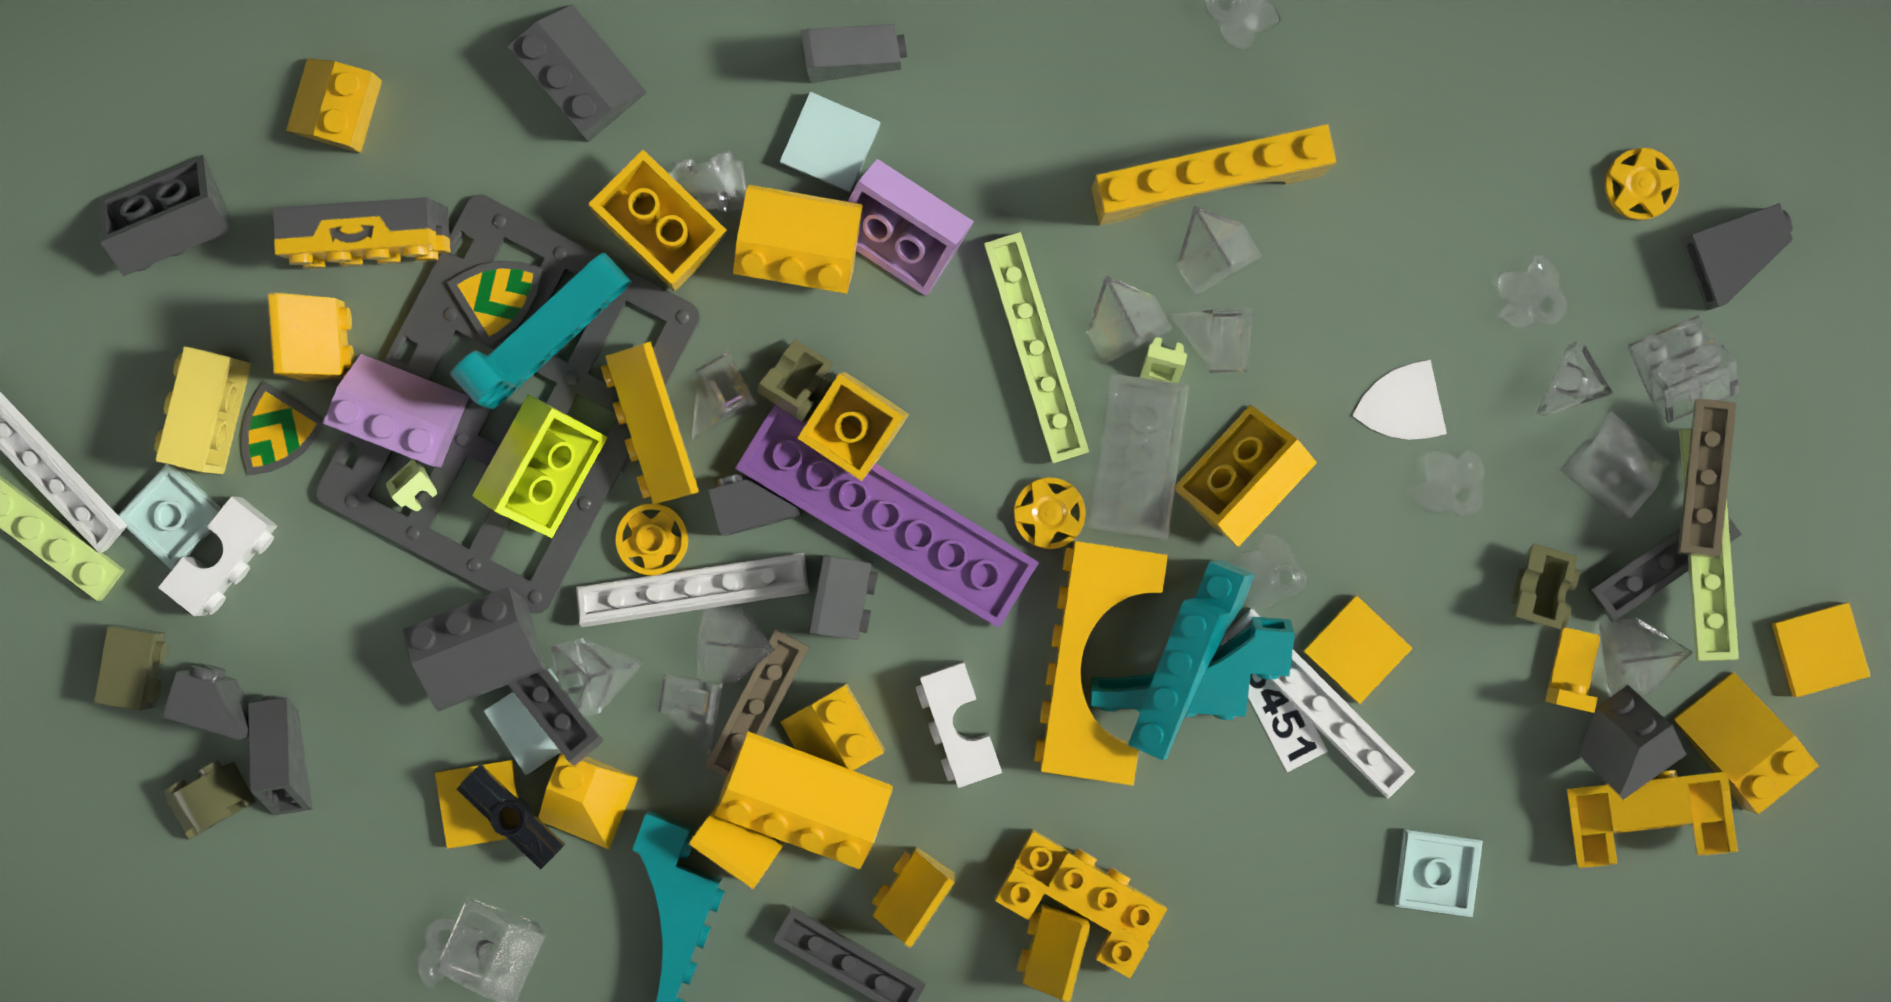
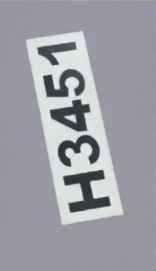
[1221,636,1328,772]

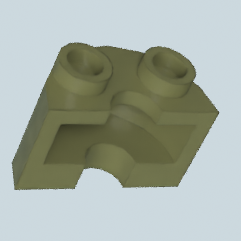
[757,339,834,422]
[1511,543,1580,630]
[164,760,256,840]

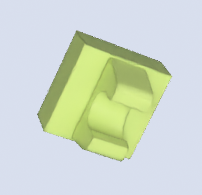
[1140,337,1187,387]
[385,459,437,511]

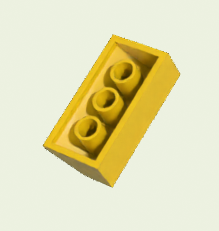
[600,342,699,505]
[714,731,893,870]

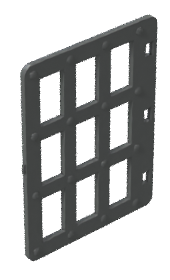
[317,195,700,614]

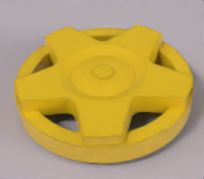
[1604,148,1679,220]
[1014,477,1086,549]
[616,503,689,575]

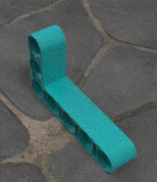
[450,253,631,409]

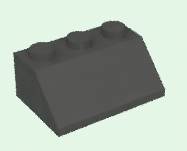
[508,4,647,142]
[97,155,230,276]
[403,587,545,711]

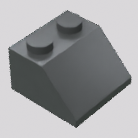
[708,475,801,536]
[809,555,878,640]
[162,664,249,740]
[1578,685,1687,800]

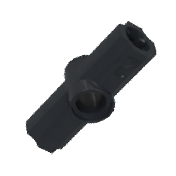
[456,764,565,870]

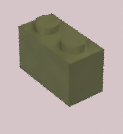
[94,625,168,711]

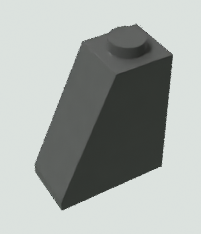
[801,24,907,83]
[1681,203,1793,311]
[248,695,312,816]

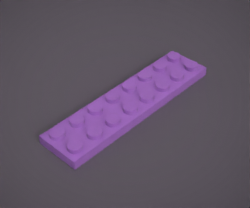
[735,405,1039,628]

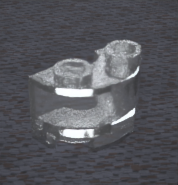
[669,152,747,213]

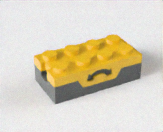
[273,197,450,269]

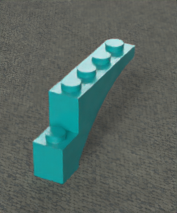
[1128,559,1255,761]
[1090,616,1295,720]
[632,810,725,1002]

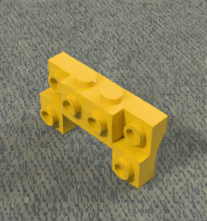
[1567,770,1738,869]
[995,829,1167,979]

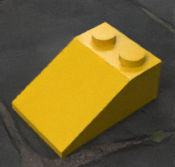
[268,293,355,382]
[1672,672,1819,815]

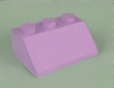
[848,159,974,297]
[323,354,469,468]

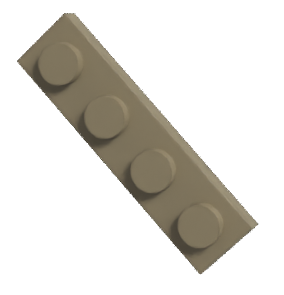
[1678,398,1737,559]
[704,629,810,778]

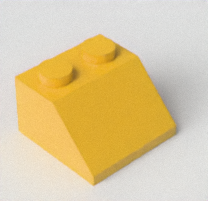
[286,58,382,153]
[798,372,909,481]
[780,683,885,770]
[689,805,785,889]
[871,847,955,948]
[1017,903,1090,1002]

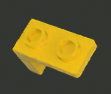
[1545,627,1600,713]

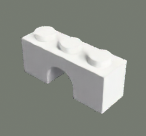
[158,496,277,617]
[915,661,1002,788]

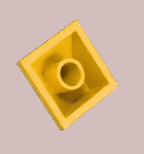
[538,753,639,849]

